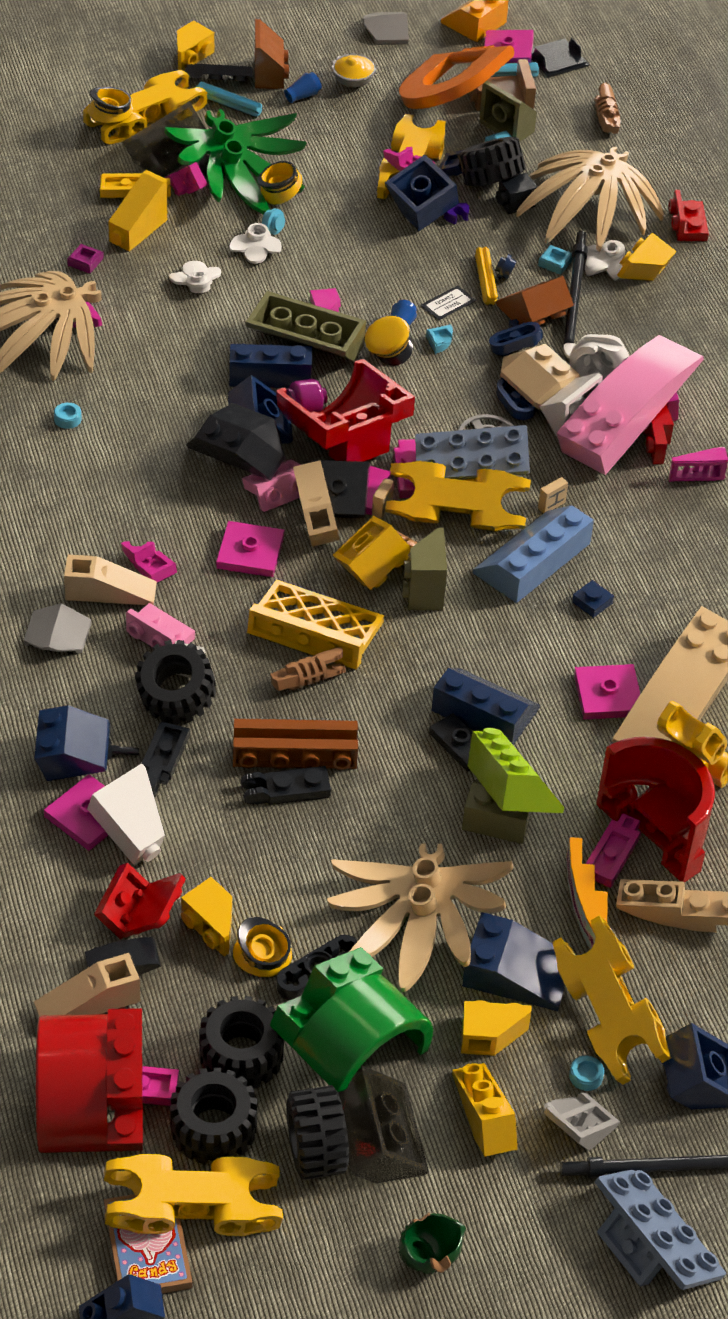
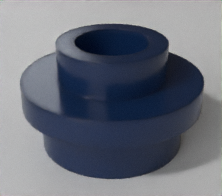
[495,254,517,280]

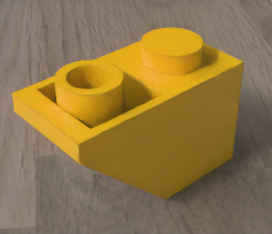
[177,20,215,71]
[617,233,676,281]
[181,877,232,957]
[461,1000,532,1056]

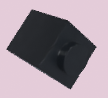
[496,173,537,214]

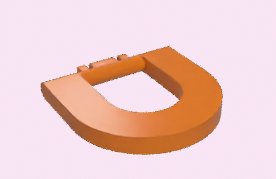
[399,45,514,109]

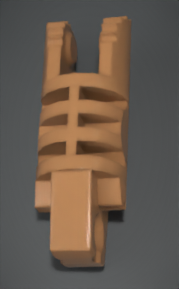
[594,83,620,134]
[270,647,346,691]

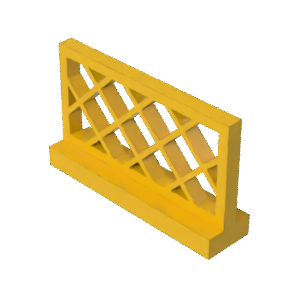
[247,579,385,670]

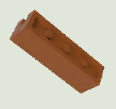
[233,718,358,770]

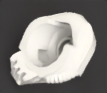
[569,334,629,381]

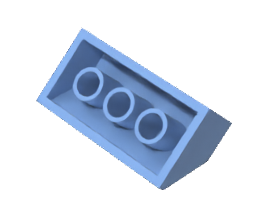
[473,505,594,603]

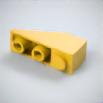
[452,1063,518,1157]

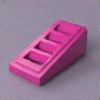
[669,447,728,482]

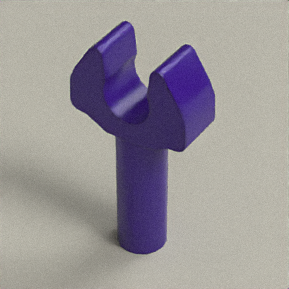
[444,203,469,224]

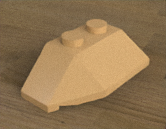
[500,344,580,410]

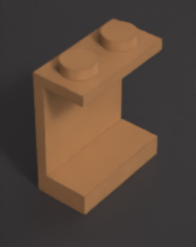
[470,59,536,111]

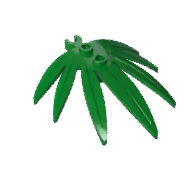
[164,109,307,215]

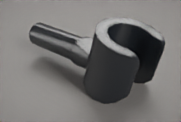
[107,738,139,760]

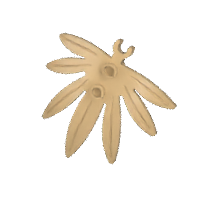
[516,147,664,251]
[0,271,102,381]
[327,844,513,992]

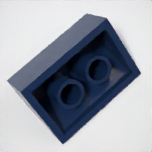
[229,344,312,388]
[431,668,540,745]

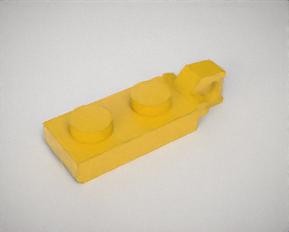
[100,173,171,198]

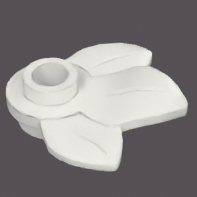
[230,223,282,264]
[585,240,625,281]
[169,261,221,293]

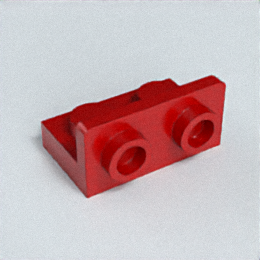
[668,190,709,241]

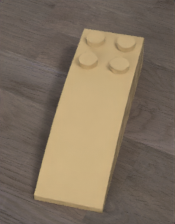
[612,606,728,743]

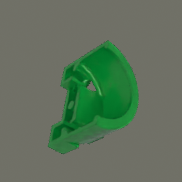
[270,947,433,1092]

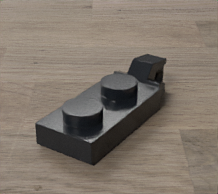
[142,721,190,799]

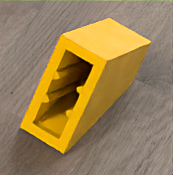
[108,170,167,252]

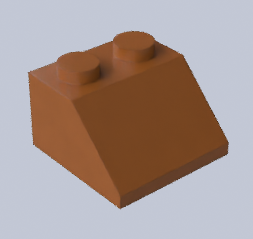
[254,19,289,89]
[495,276,574,325]

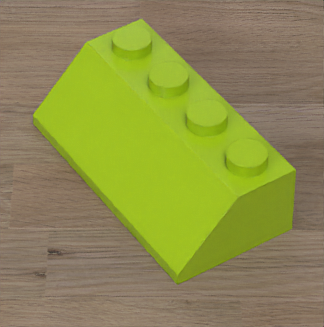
[467,728,564,813]

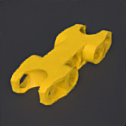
[83,70,207,144]
[377,114,446,199]
[385,461,531,531]
[656,700,728,789]
[553,916,671,1085]
[104,1154,283,1236]

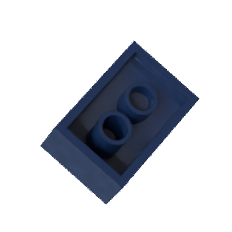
[462,912,565,1011]

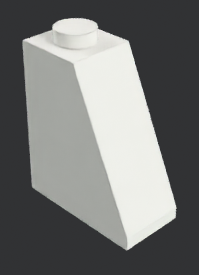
[87,764,165,866]

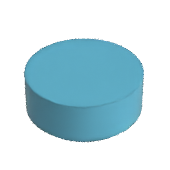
[54,402,82,429]
[569,1056,604,1091]

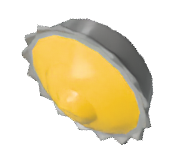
[331,52,378,87]

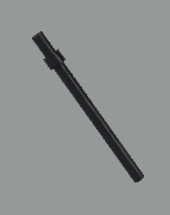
[563,231,588,344]
[560,1155,728,1179]

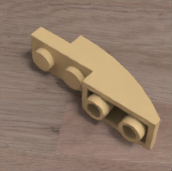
[616,879,728,933]

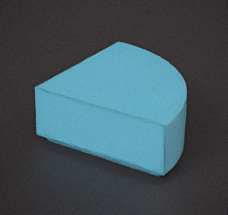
[426,325,453,354]

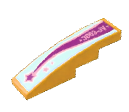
[566,837,608,949]

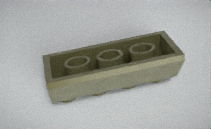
[246,291,366,361]

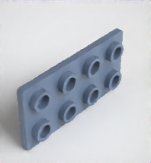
[415,425,530,480]
[595,1170,726,1290]

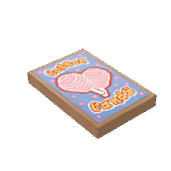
[104,1194,192,1293]

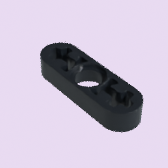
[277,935,358,1000]

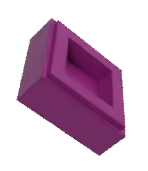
[67,244,103,274]

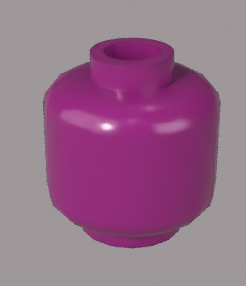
[286,379,328,412]

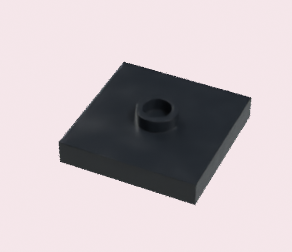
[313,460,370,518]

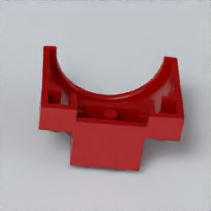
[276,359,415,462]
[596,736,715,883]
[36,1008,143,1153]

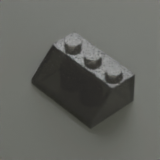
[122,101,206,178]
[337,1066,429,1183]

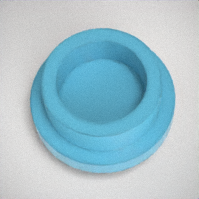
[262,208,285,235]

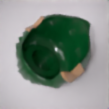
[398,1213,466,1274]

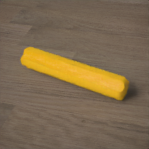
[475,247,498,305]

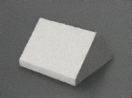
[540,373,603,438]

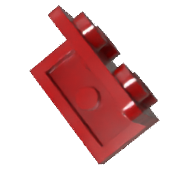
[93,863,186,939]

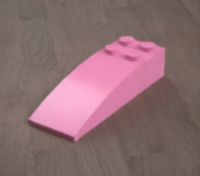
[557,335,704,475]

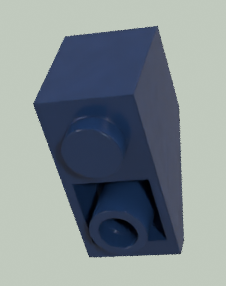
[79,1274,165,1319]

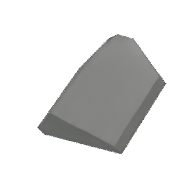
[363,12,409,44]
[24,603,92,654]
[543,1093,620,1151]

